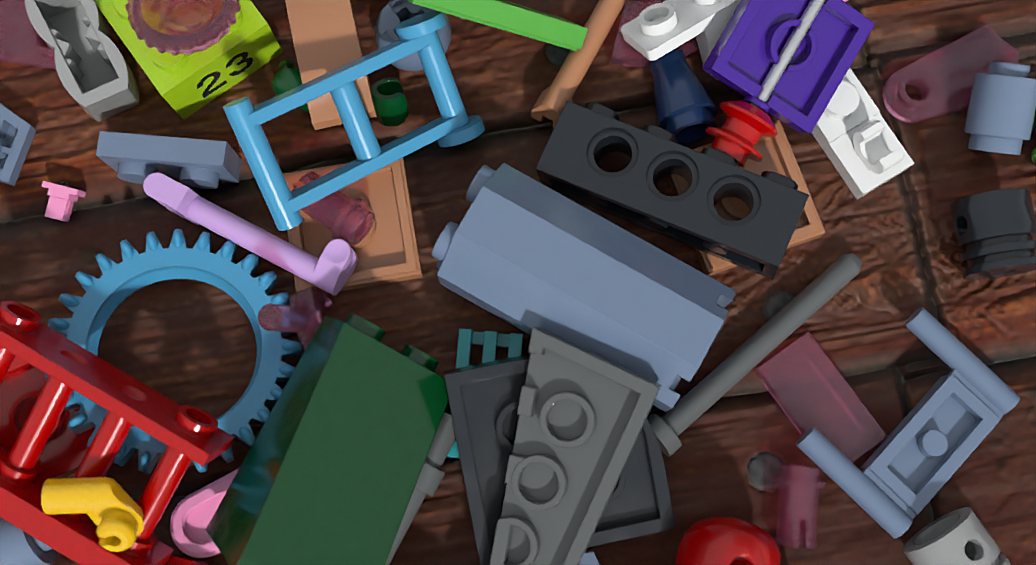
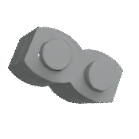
[24,0,139,122]

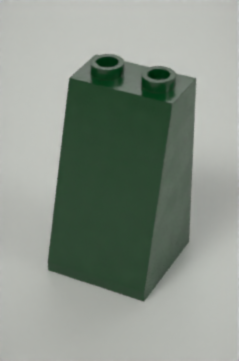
[205,313,448,565]

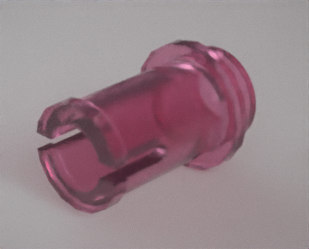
[292,171,375,245]
[773,464,827,549]

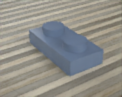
[96,131,242,189]

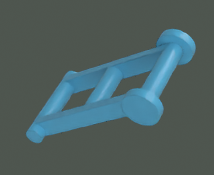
[223,10,485,231]

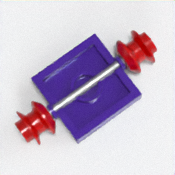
[702,0,875,167]

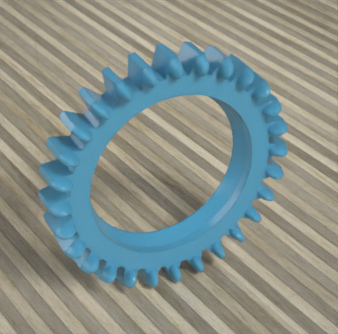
[45,229,302,474]

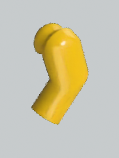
[41,477,144,552]

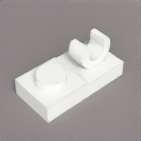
[811,68,914,199]

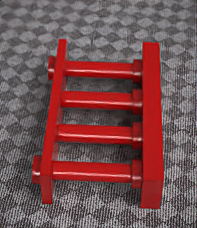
[0,301,235,565]

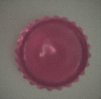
[125,0,240,55]

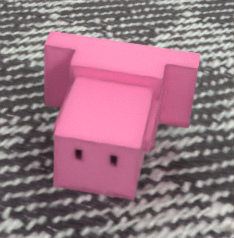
[41,181,86,222]

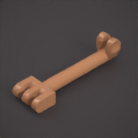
[531,0,648,128]

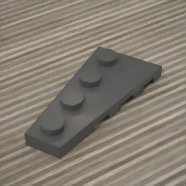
[490,327,662,565]

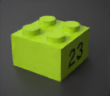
[95,0,283,120]

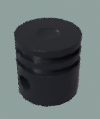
[950,188,1036,280]

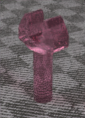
[258,286,332,350]

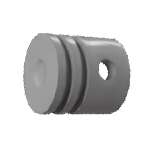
[903,507,1011,565]

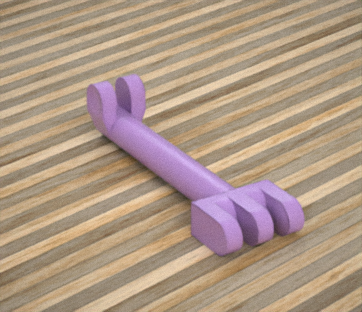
[143,173,358,295]

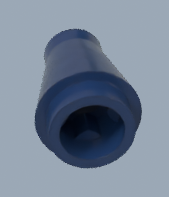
[649,49,718,146]

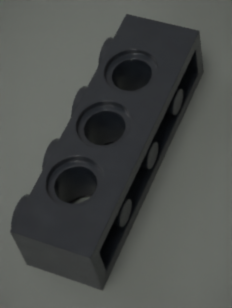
[536,101,809,280]

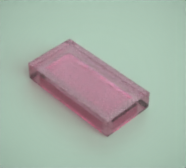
[753,332,888,463]

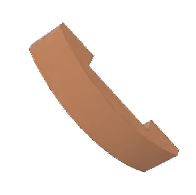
[285,0,377,130]

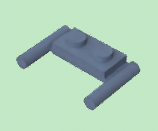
[795,307,1020,539]

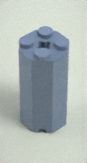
[432,163,736,412]

